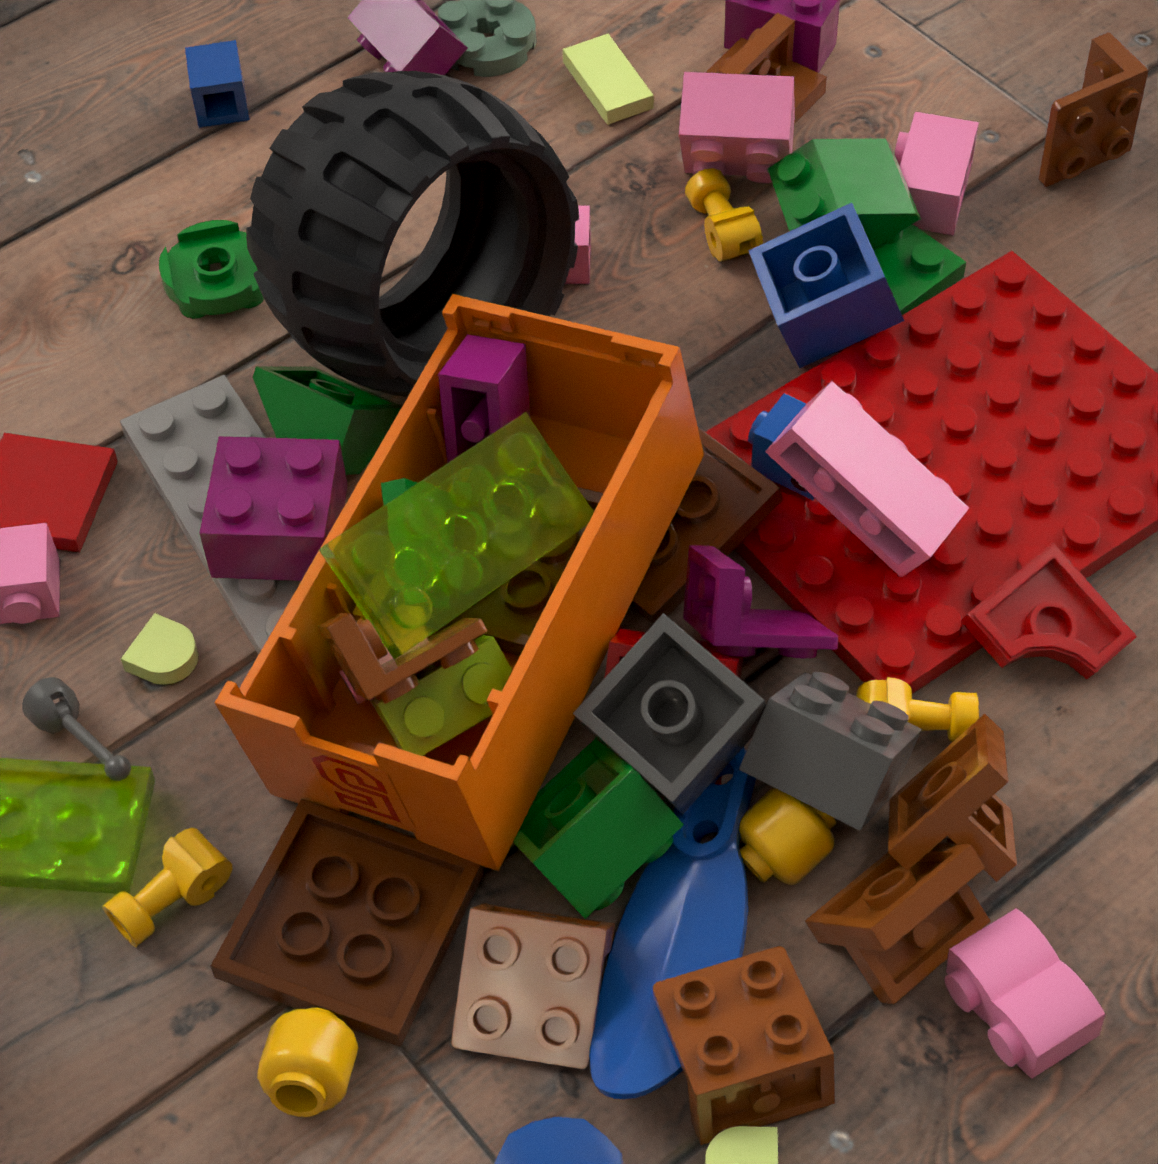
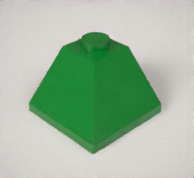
[252,366,402,475]

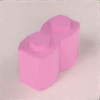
[945,908,1105,1079]

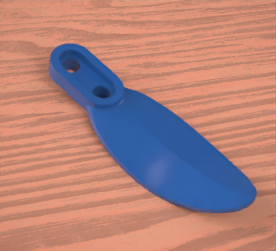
[590,747,756,1099]

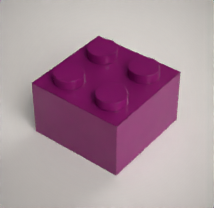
[199,436,348,581]

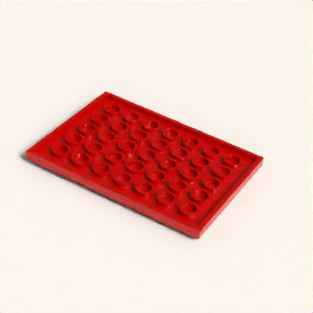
[705,251,1158,694]

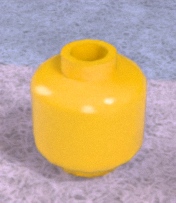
[739,787,836,885]
[257,1007,358,1117]

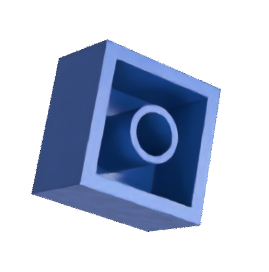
[749,203,904,368]

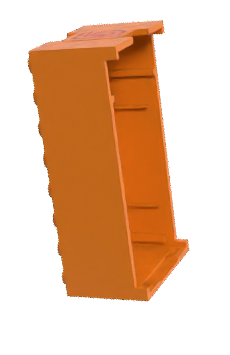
[214,294,704,871]

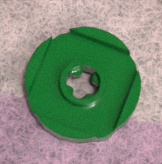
[159,220,264,319]

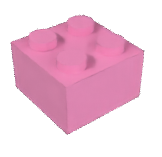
[679,72,795,183]

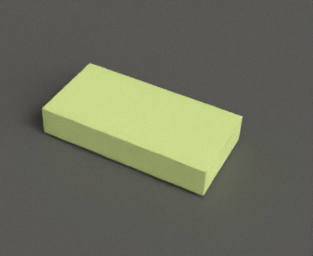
[563,34,654,125]

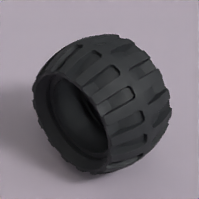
[246,71,579,397]

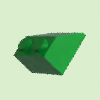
[767,138,921,249]
[513,738,684,919]

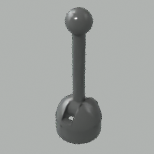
[22,677,131,781]

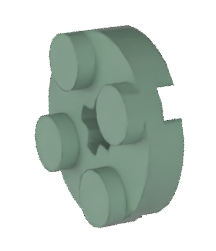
[438,0,537,77]

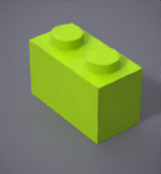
[371,635,512,756]

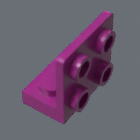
[683,545,838,659]

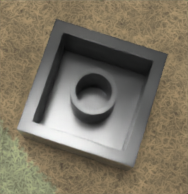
[573,613,766,815]
[739,672,922,831]

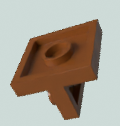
[705,13,827,124]
[888,714,1017,882]
[805,843,991,1005]

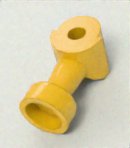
[685,168,763,262]
[856,677,979,742]
[102,828,233,947]

